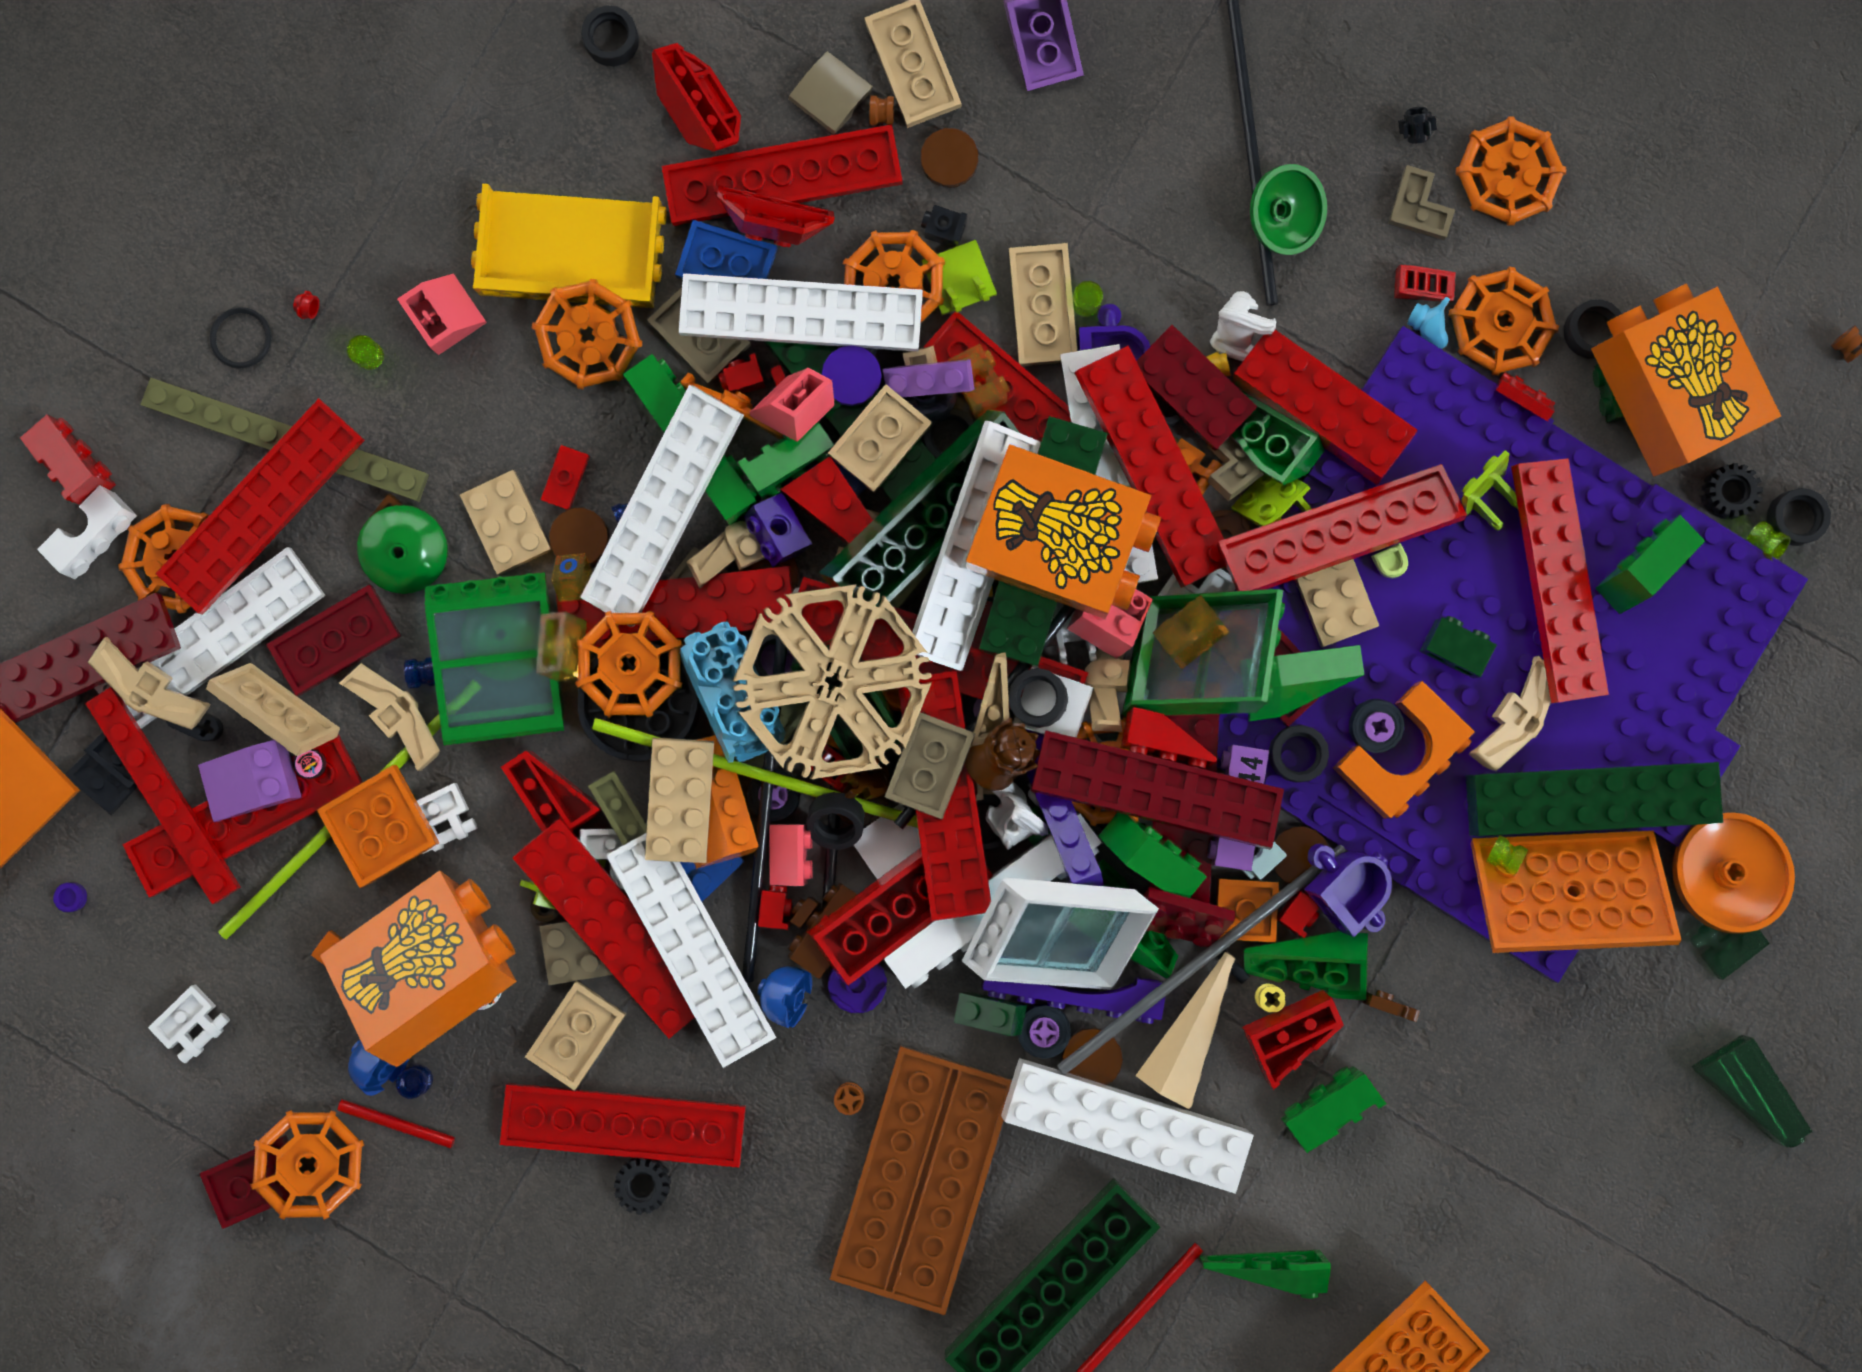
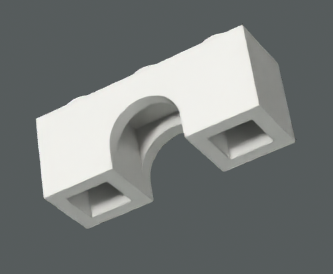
[37,485,137,579]

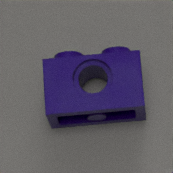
[744,493,812,567]

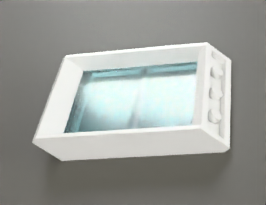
[962,877,1159,990]

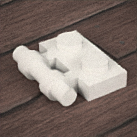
[417,783,478,854]
[148,984,230,1063]

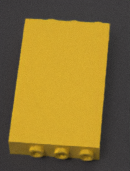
[471,184,667,308]

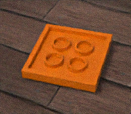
[317,765,440,888]

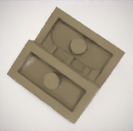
[788,51,873,135]

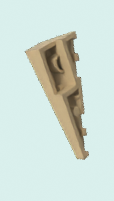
[971,652,1009,800]
[1136,952,1235,1109]

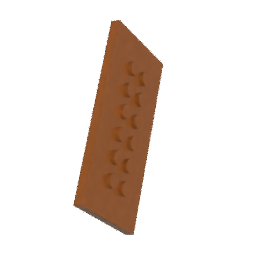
[829,1045,1012,1315]

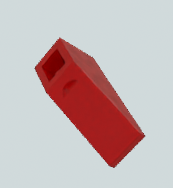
[1121,707,1217,769]

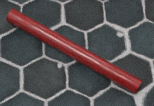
[337,1099,455,1149]

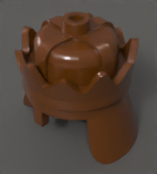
[965,718,1040,791]

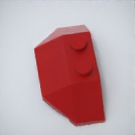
[652,43,741,151]
[717,185,835,247]

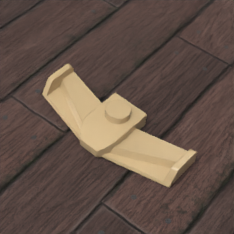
[686,521,779,588]
[88,637,211,730]
[1085,648,1131,732]
[1469,656,1551,771]
[339,663,440,771]

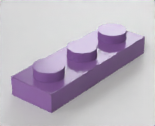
[883,359,975,397]

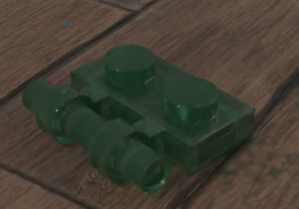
[1690,925,1770,980]

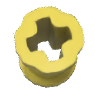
[1255,983,1286,1013]

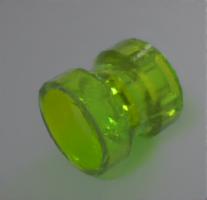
[1073,281,1103,317]
[347,335,384,370]
[1747,521,1791,561]
[1486,835,1529,876]

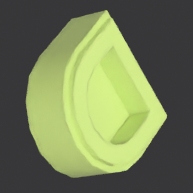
[1371,543,1408,578]

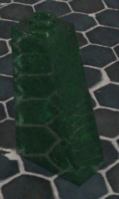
[1692,1035,1813,1148]

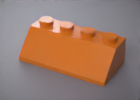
[694,735,759,869]

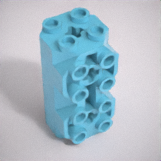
[680,622,786,763]

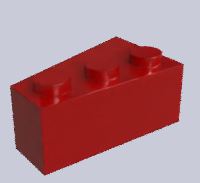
[780,456,873,545]

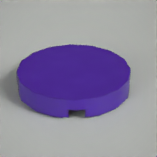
[821,346,882,406]
[828,963,887,1013]

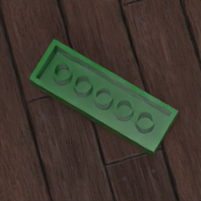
[623,354,761,525]

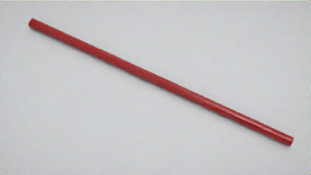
[1075,1243,1204,1372]

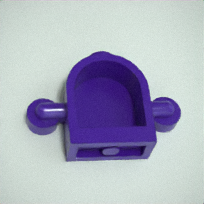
[1077,304,1150,361]
[1304,844,1392,937]

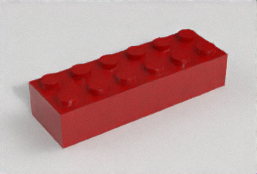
[1232,330,1418,486]
[807,848,993,986]

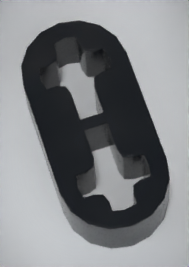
[166,712,223,742]

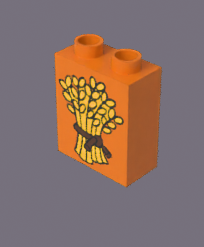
[1591,283,1781,477]
[966,444,1161,619]
[320,870,517,1068]

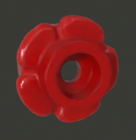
[293,291,320,319]

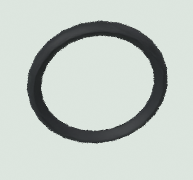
[209,307,272,369]

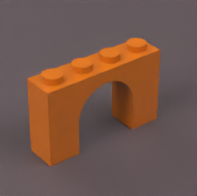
[1333,681,1475,819]

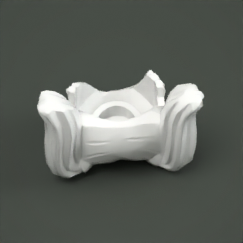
[1210,291,1276,361]
[985,782,1048,850]

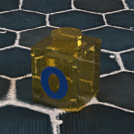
[551,553,593,602]

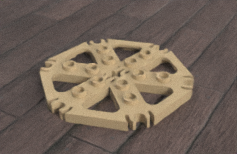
[733,584,932,779]

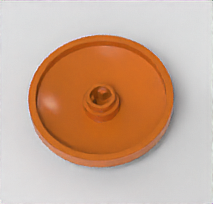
[1672,813,1795,934]

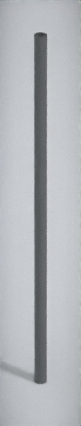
[1057,844,1347,1075]

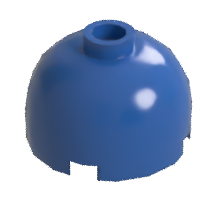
[757,966,812,1028]
[348,1040,409,1096]

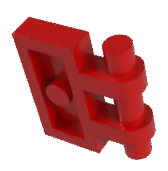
[1496,372,1555,421]

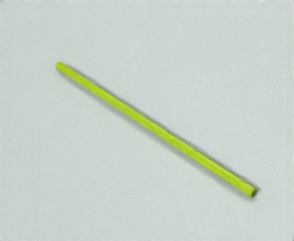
[218,679,482,940]
[592,718,918,828]

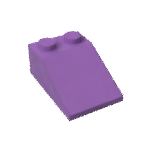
[1003,0,1084,91]
[198,740,302,822]

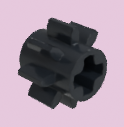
[1398,107,1437,144]

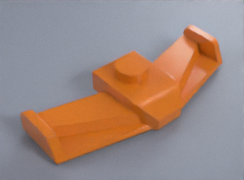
[681,373,784,440]

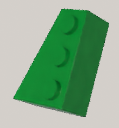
[738,422,834,501]
[1595,515,1705,614]
[1098,813,1207,898]
[1281,1066,1387,1153]

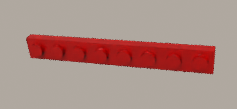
[85,687,241,904]

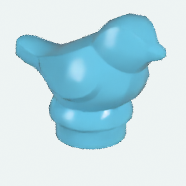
[1407,297,1450,349]

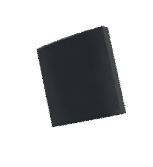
[65,732,137,815]

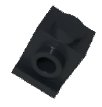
[921,205,968,248]

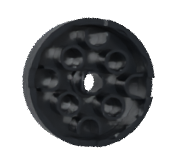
[577,643,701,762]

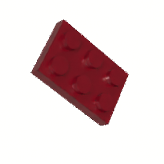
[1142,887,1235,947]
[199,1135,301,1229]

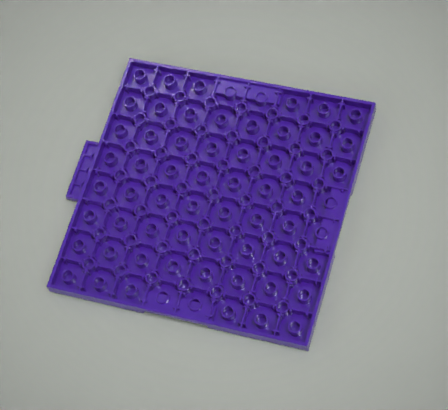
[1176,326,1808,983]

